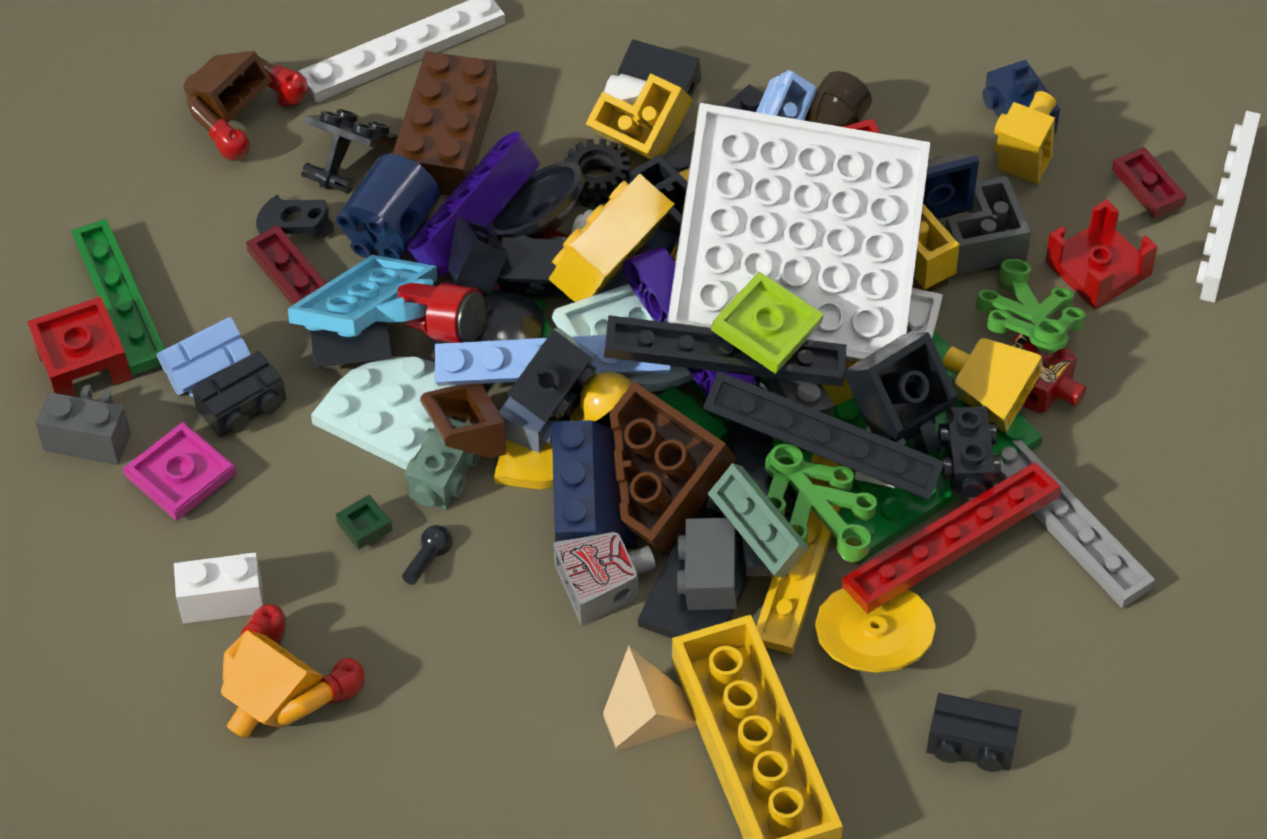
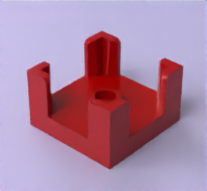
[1045,199,1158,310]
[27,296,132,397]

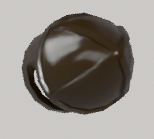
[804,71,872,127]

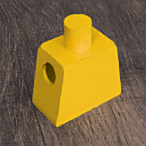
[943,338,1043,432]

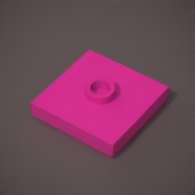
[123,422,237,521]

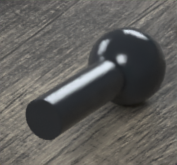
[402,525,453,585]

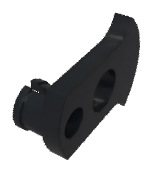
[256,194,334,238]

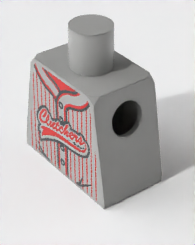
[553,532,656,626]

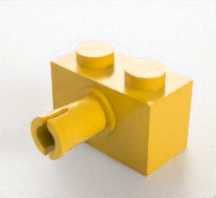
[994,91,1056,185]

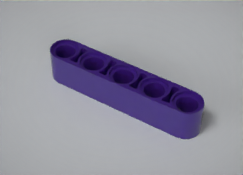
[407,132,540,278]
[623,246,757,397]

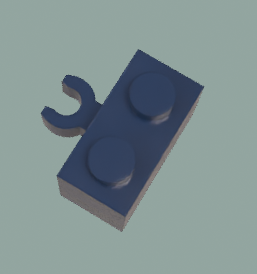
[982,59,1060,134]

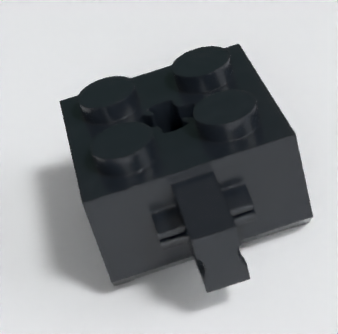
[843,332,958,454]

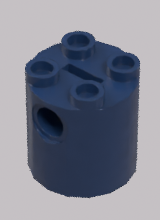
[336,154,440,259]

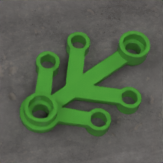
[976,259,1086,353]
[765,444,877,562]

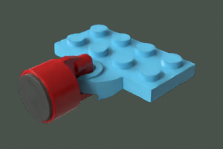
[288,255,486,343]

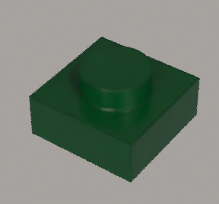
[336,494,393,550]

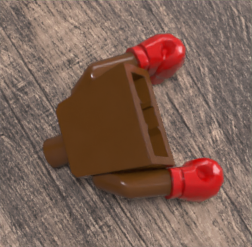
[183,51,308,161]

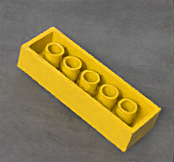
[672,615,843,839]

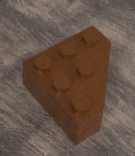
[610,381,738,555]

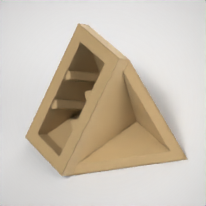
[603,645,696,751]

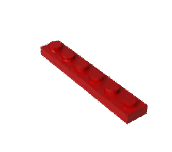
[842,462,1061,614]

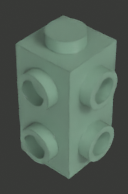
[405,418,480,510]

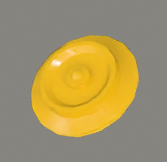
[815,588,936,673]

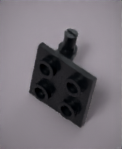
[301,109,398,194]

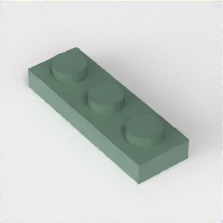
[708,463,809,578]

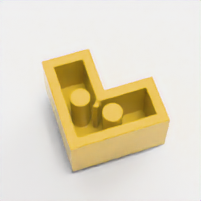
[586,73,693,160]
[914,204,959,289]

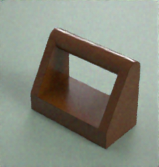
[420,384,506,458]

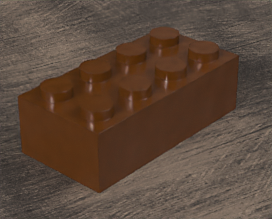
[393,51,498,196]

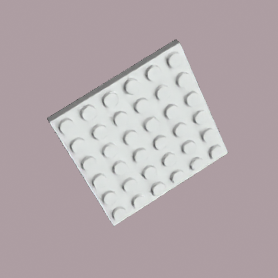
[667,103,930,363]

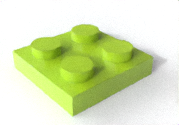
[711,271,824,374]

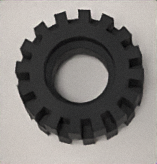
[564,139,630,208]

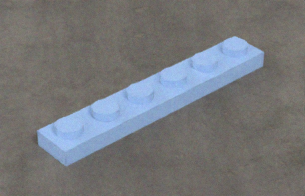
[435,335,672,386]

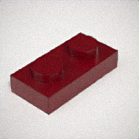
[1112,147,1187,219]

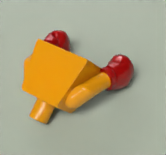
[221,604,365,739]

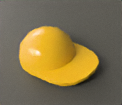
[570,371,632,421]

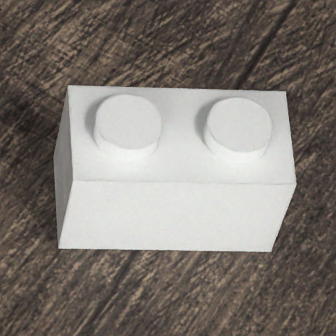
[174,552,264,624]

